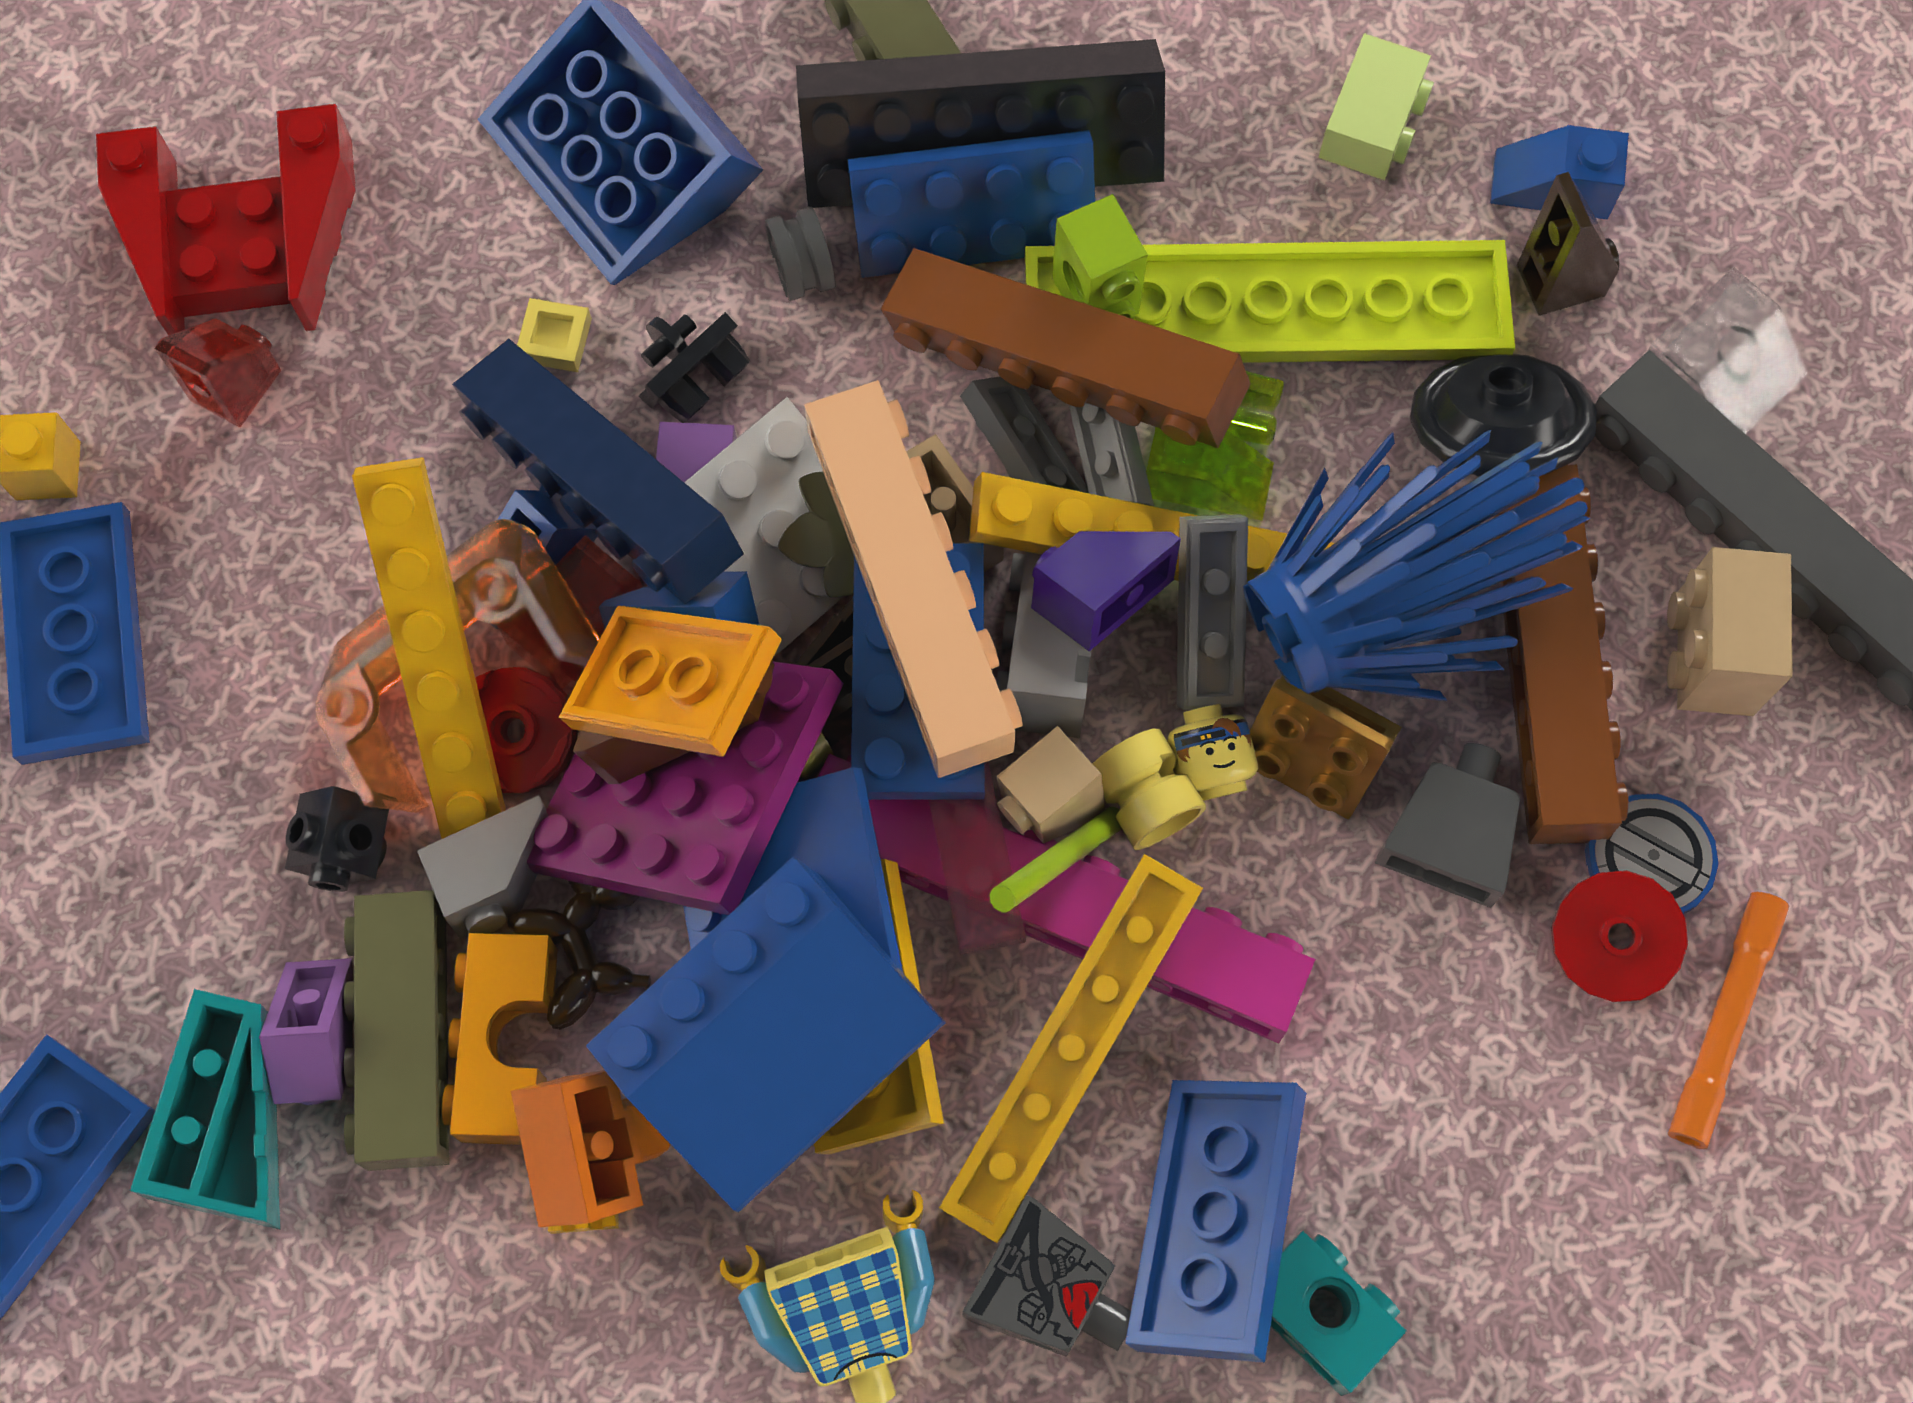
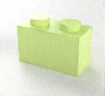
[1318,33,1434,180]

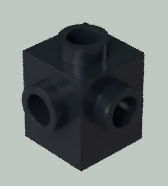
[285,786,390,892]

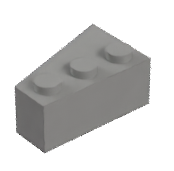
[996,552,1091,738]

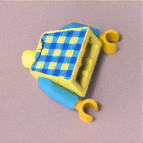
[719,1190,935,1403]

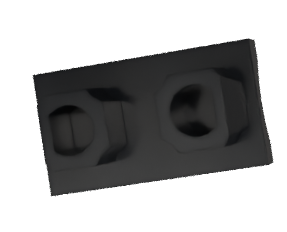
[638,312,750,423]

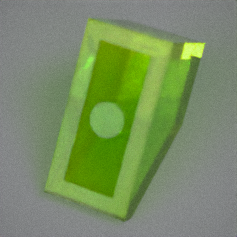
[1146,427,1274,521]

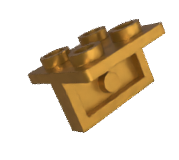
[1250,675,1402,819]

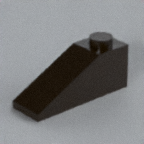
[1517,172,1620,316]

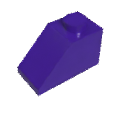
[1031,531,1181,651]

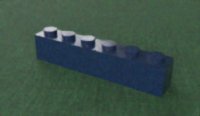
[452,338,744,604]

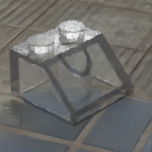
[1648,267,1807,434]

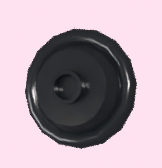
[1410,354,1597,477]

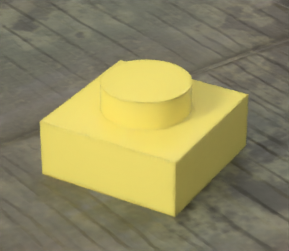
[517,298,592,372]

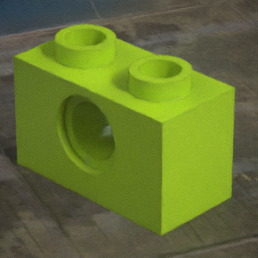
[1052,194,1148,319]

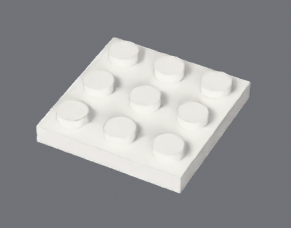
[684,397,844,658]

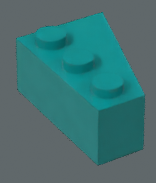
[130,989,280,1229]

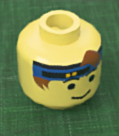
[1167,704,1258,801]

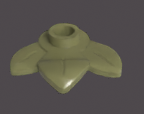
[778,471,854,597]

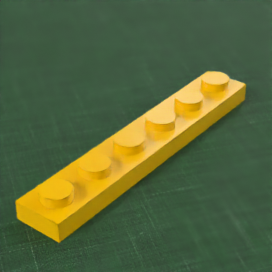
[352,457,506,839]
[969,472,1335,584]
[939,854,1203,1244]

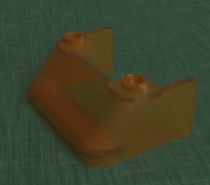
[315,519,600,813]

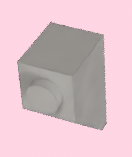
[417,795,548,939]

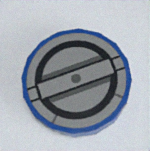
[1584,793,1719,914]

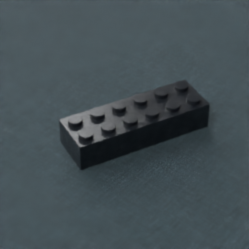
[796,39,1165,208]

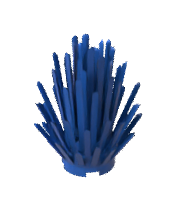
[1243,430,1591,701]

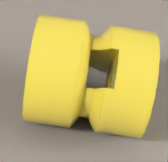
[1093,728,1206,850]

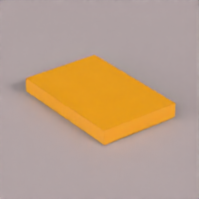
[559,605,782,757]

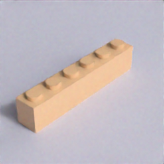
[804,380,1023,778]

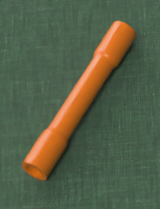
[1668,892,1790,1149]

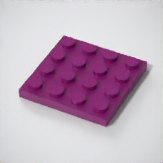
[526,662,844,915]

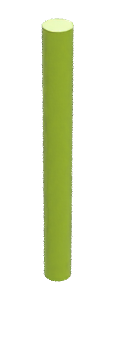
[990,807,1122,912]

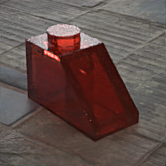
[154,318,281,428]

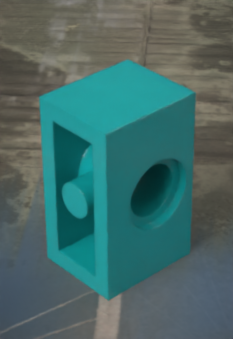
[1271,1231,1407,1396]

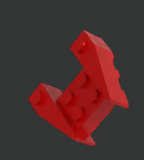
[96,104,356,348]

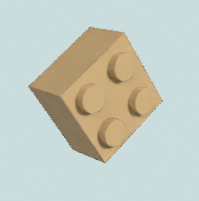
[1667,547,1793,716]

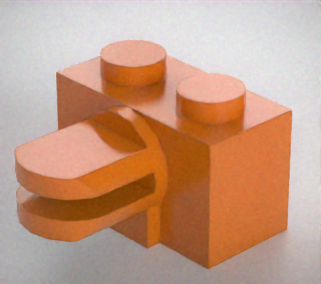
[511,1070,671,1227]

